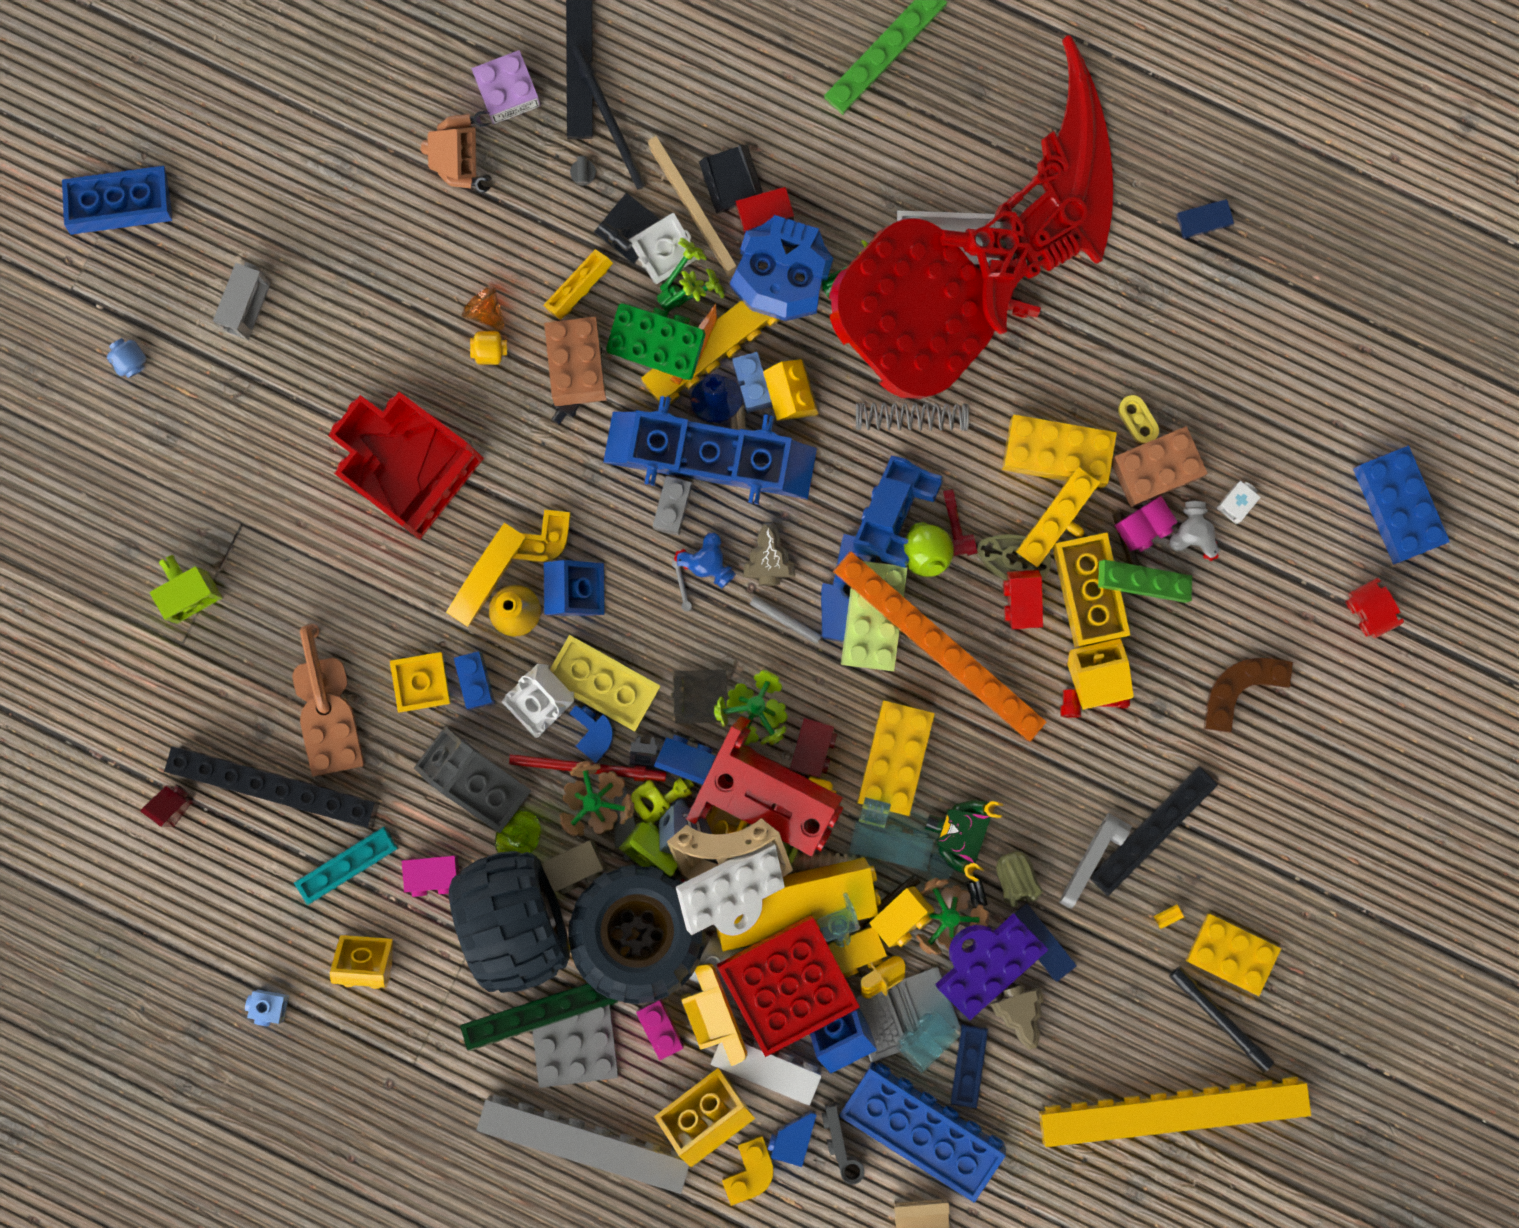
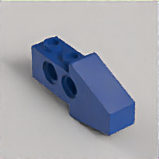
[821,534,876,642]

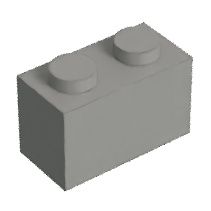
[653,476,692,536]

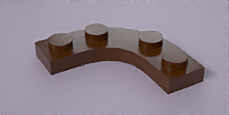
[1204,658,1293,733]

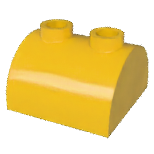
[330,935,393,989]

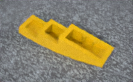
[446,522,526,627]

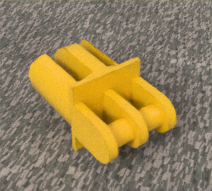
[861,956,905,999]

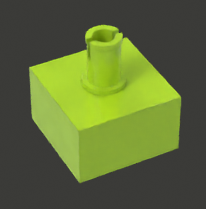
[149,555,223,624]

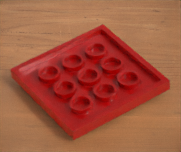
[716,914,860,1057]

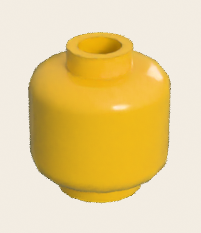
[470,331,507,365]

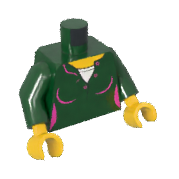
[924,800,1004,882]

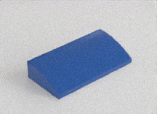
[62,166,172,235]

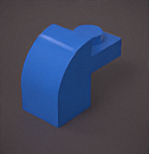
[569,705,614,764]

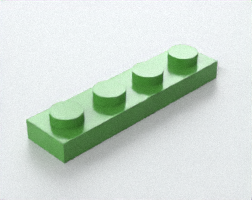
[1098,560,1192,603]

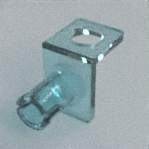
[817,893,860,947]

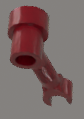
[943,489,978,556]

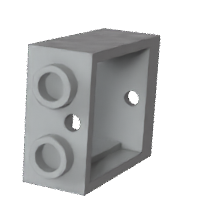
[213,262,271,340]

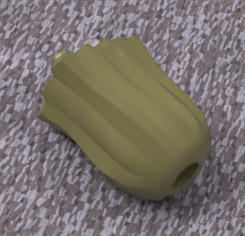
[996,851,1043,907]

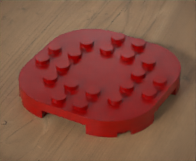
[829,218,995,399]

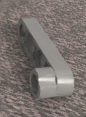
[1059,813,1132,909]

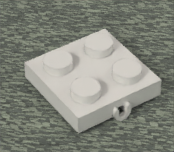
[629,213,697,285]

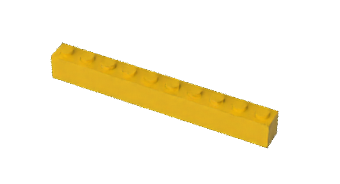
[1039,1077,1311,1147]

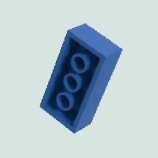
[1353,445,1450,565]

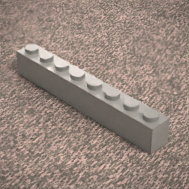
[476,1094,689,1194]

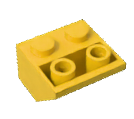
[1067,638,1134,710]

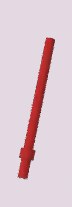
[509,754,667,782]

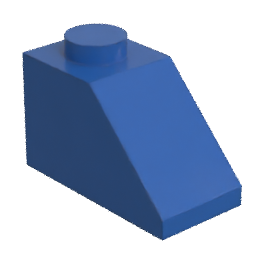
[767,1110,817,1167]

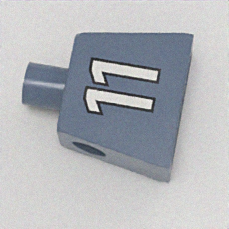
[659,799,712,854]

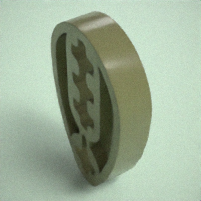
[977,534,1051,580]

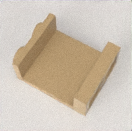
[894,1198,950,1228]

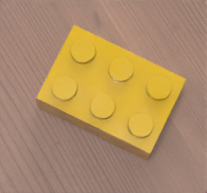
[654,1068,755,1167]

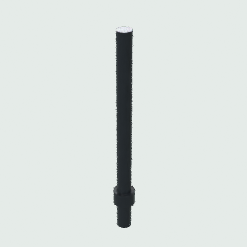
[571,45,646,190]

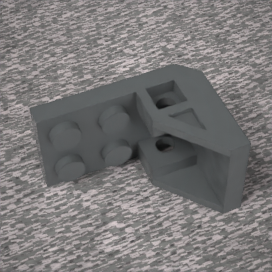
[414,726,531,833]

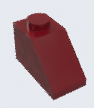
[140,785,193,827]

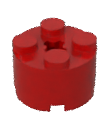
[1345,578,1404,639]

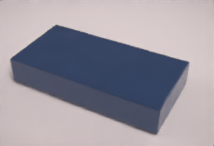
[1176,199,1234,239]

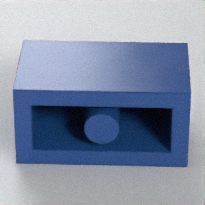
[454,651,495,710]

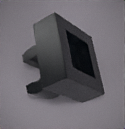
[630,736,658,768]

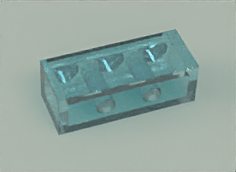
[848,817,934,871]

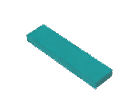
[294,827,398,905]

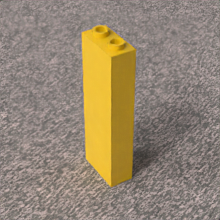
[716,857,881,951]

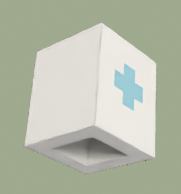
[1216,481,1261,524]

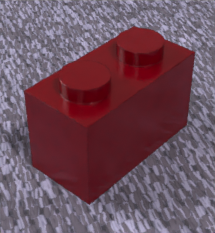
[789,718,838,778]

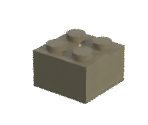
[541,840,606,895]

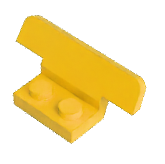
[680,963,748,1066]

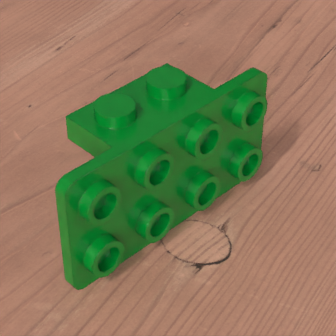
[606,303,706,380]

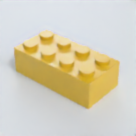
[1002,414,1117,488]
[1052,533,1130,648]
[857,700,935,816]

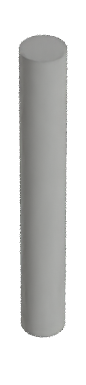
[750,596,822,645]

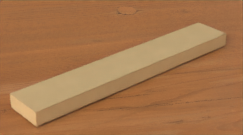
[648,136,737,276]

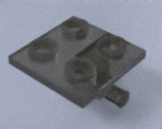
[671,670,727,723]

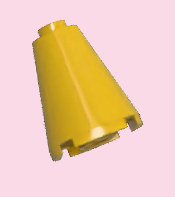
[489,585,541,637]

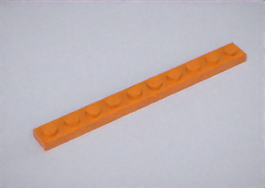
[833,551,1046,742]

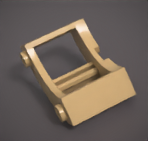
[667,819,792,881]

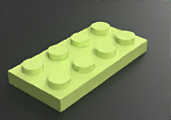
[841,561,908,671]

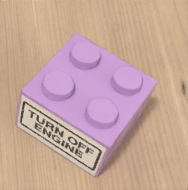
[471,50,541,124]

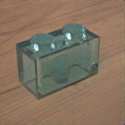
[897,1011,959,1074]

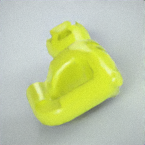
[630,778,694,824]

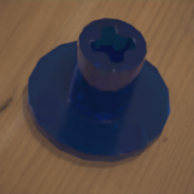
[690,374,742,423]

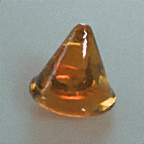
[462,286,505,330]

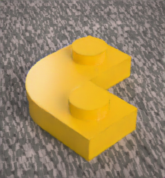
[513,510,571,562]
[722,1135,773,1206]

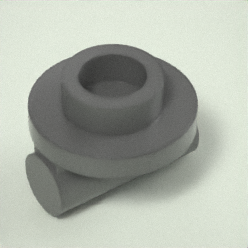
[570,156,596,185]

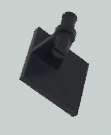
[594,193,660,264]

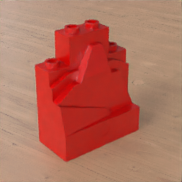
[328,392,484,540]

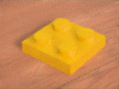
[390,652,451,713]

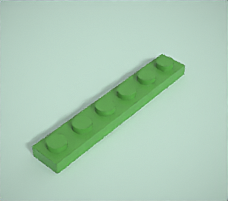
[824,0,947,115]

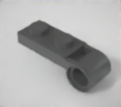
[821,1103,865,1185]

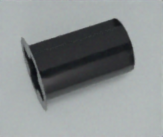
[964,878,988,908]

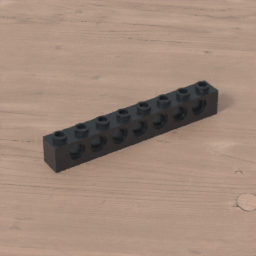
[164,746,380,828]

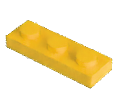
[543,249,613,320]

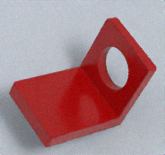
[1008,290,1041,318]

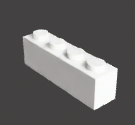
[711,1035,822,1106]

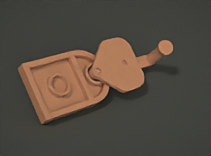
[292,624,365,777]

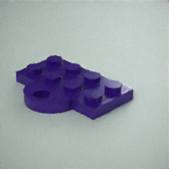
[935,913,1048,1020]

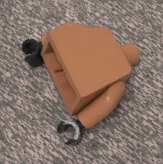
[421,111,492,193]

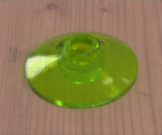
[495,811,541,854]

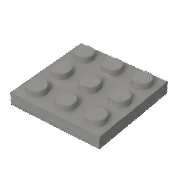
[532,1005,619,1088]

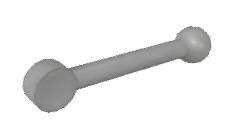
[672,559,692,612]

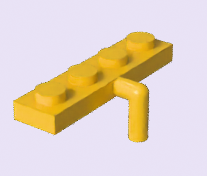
[1016,467,1100,568]

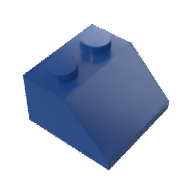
[544,560,605,616]
[654,735,716,785]
[810,1008,877,1073]

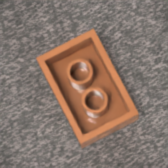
[544,317,607,407]
[1112,426,1208,508]

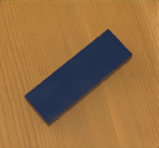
[1006,903,1077,983]
[950,1024,988,1109]

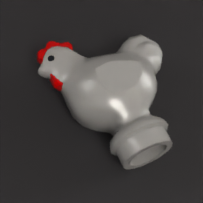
[1170,501,1221,561]

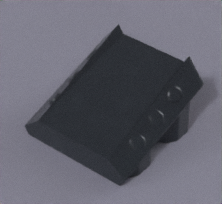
[699,145,763,214]

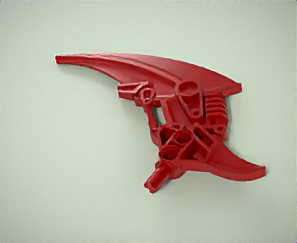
[940,35,1113,335]

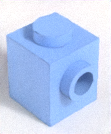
[245,990,289,1026]

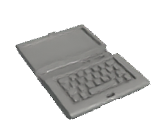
[855,966,961,1063]

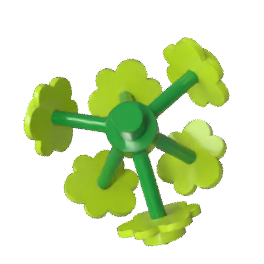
[714,670,788,745]

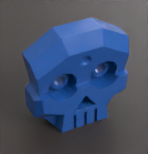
[730,215,834,321]

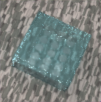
[859,797,891,828]

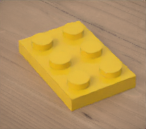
[1186,913,1281,996]

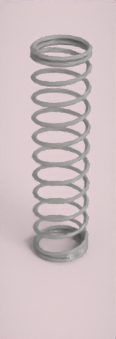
[856,402,969,431]

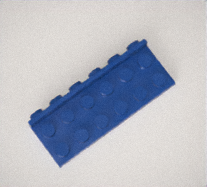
[839,1062,1006,1203]

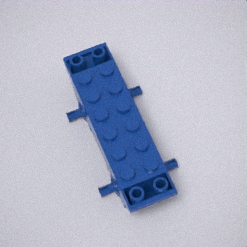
[603,396,817,505]

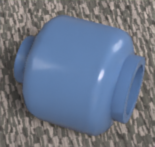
[107,338,146,378]

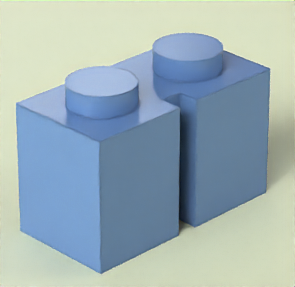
[732,352,772,414]

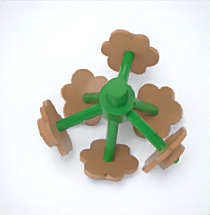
[560,761,634,836]
[916,878,989,955]

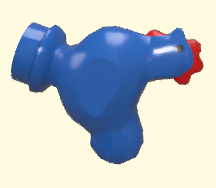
[674,533,736,589]

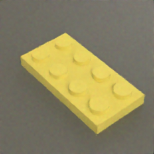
[550,635,661,732]

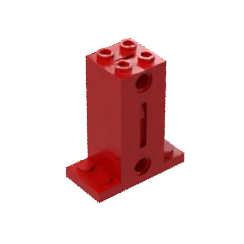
[686,716,844,856]

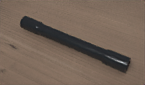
[1169,966,1274,1073]

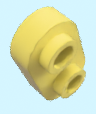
[1118,395,1159,445]

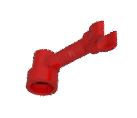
[1060,689,1130,718]

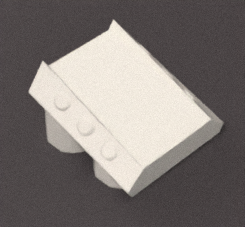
[502,664,574,738]

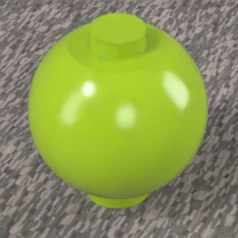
[904,522,954,577]

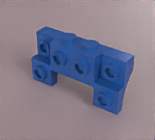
[853,455,943,568]

